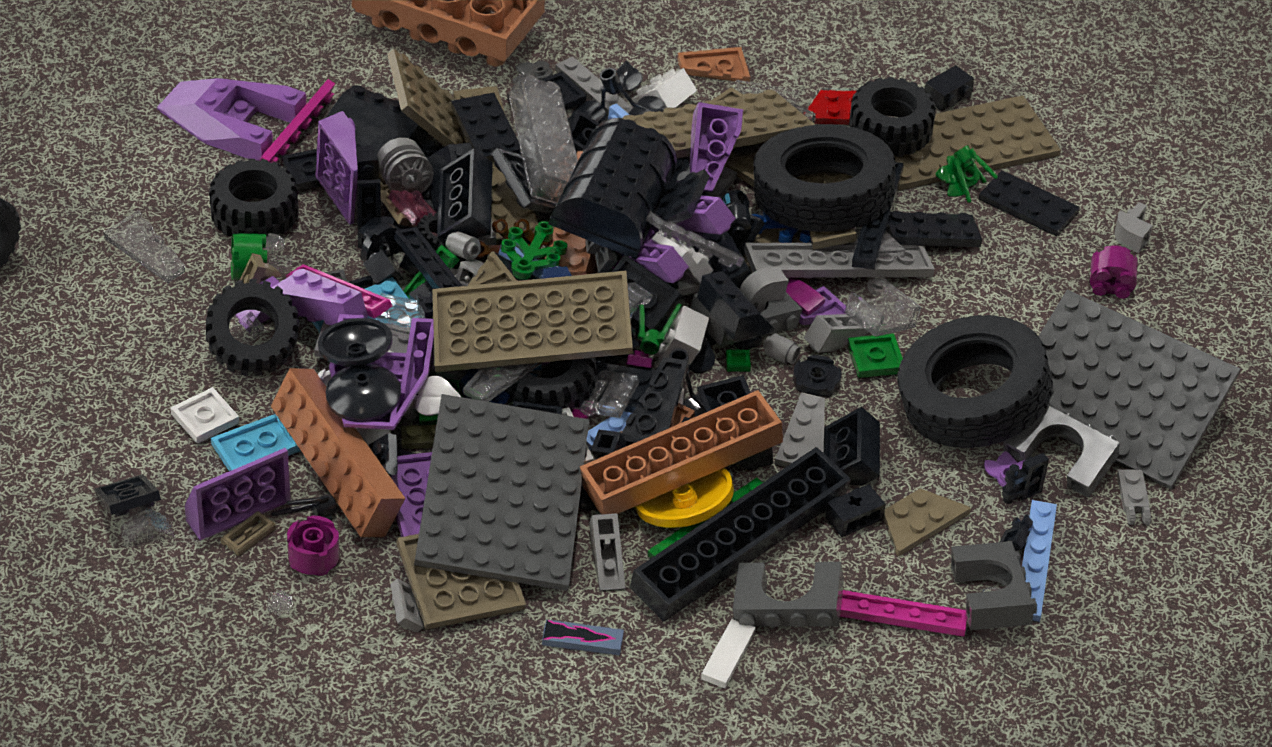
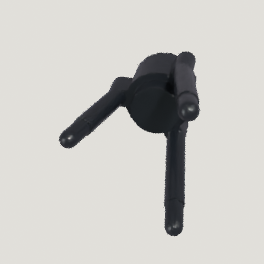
[271,494,337,521]

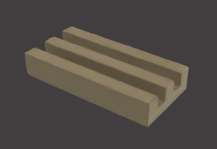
[221,511,276,557]

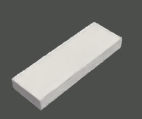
[701,619,756,688]

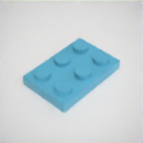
[211,414,301,471]

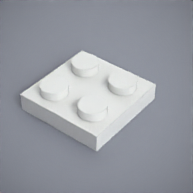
[171,387,240,444]

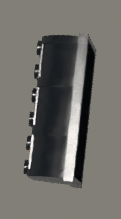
[548,118,677,259]

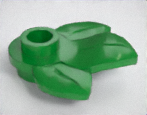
[935,156,980,197]

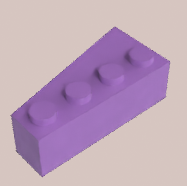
[271,268,368,325]

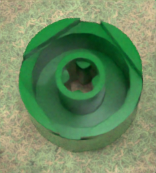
[231,233,267,281]

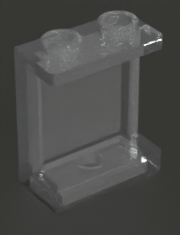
[844,284,922,337]

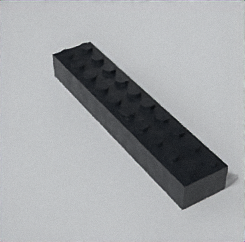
[629,447,851,622]

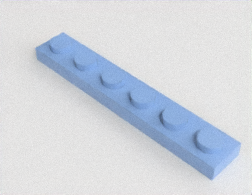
[1022,500,1057,622]

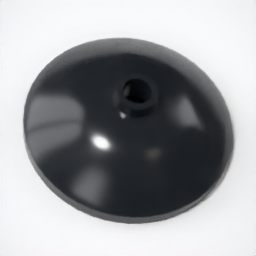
[318,318,393,367]
[326,364,401,422]

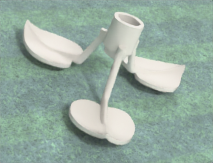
[356,350,461,445]

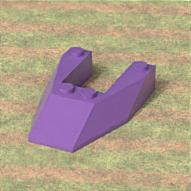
[157,78,306,161]
[618,196,736,283]
[329,314,434,430]

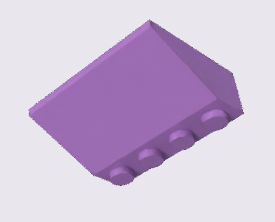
[316,111,358,225]
[185,448,290,541]

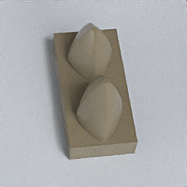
[240,253,281,284]

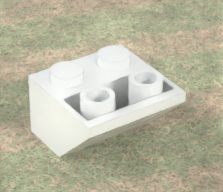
[632,68,697,108]
[654,306,709,367]

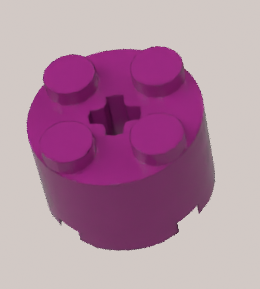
[1090,245,1138,299]
[287,516,340,576]

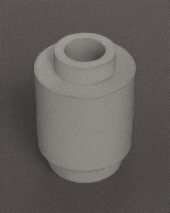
[446,232,480,261]
[763,333,801,364]

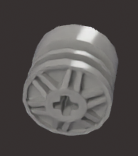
[377,138,434,198]

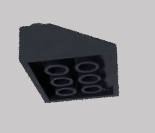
[317,85,428,154]

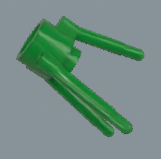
[952,145,998,203]
[637,304,682,355]

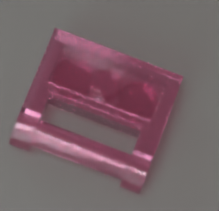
[388,190,436,225]

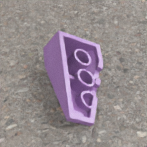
[690,102,743,192]

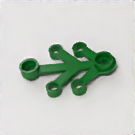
[501,221,567,280]

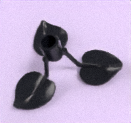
[566,61,666,123]
[637,336,715,417]

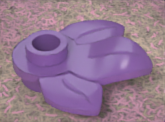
[984,451,1025,487]

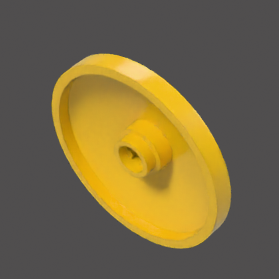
[635,468,734,528]

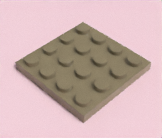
[387,49,464,146]
[396,534,526,630]

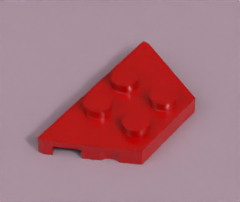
[803,90,856,125]

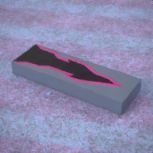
[542,620,624,655]

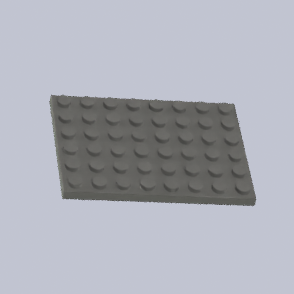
[1039,289,1240,490]
[414,394,589,591]

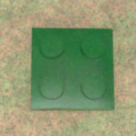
[847,333,903,378]

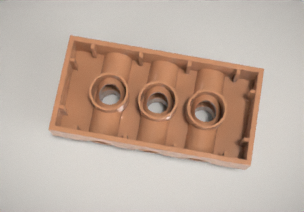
[352,0,545,66]

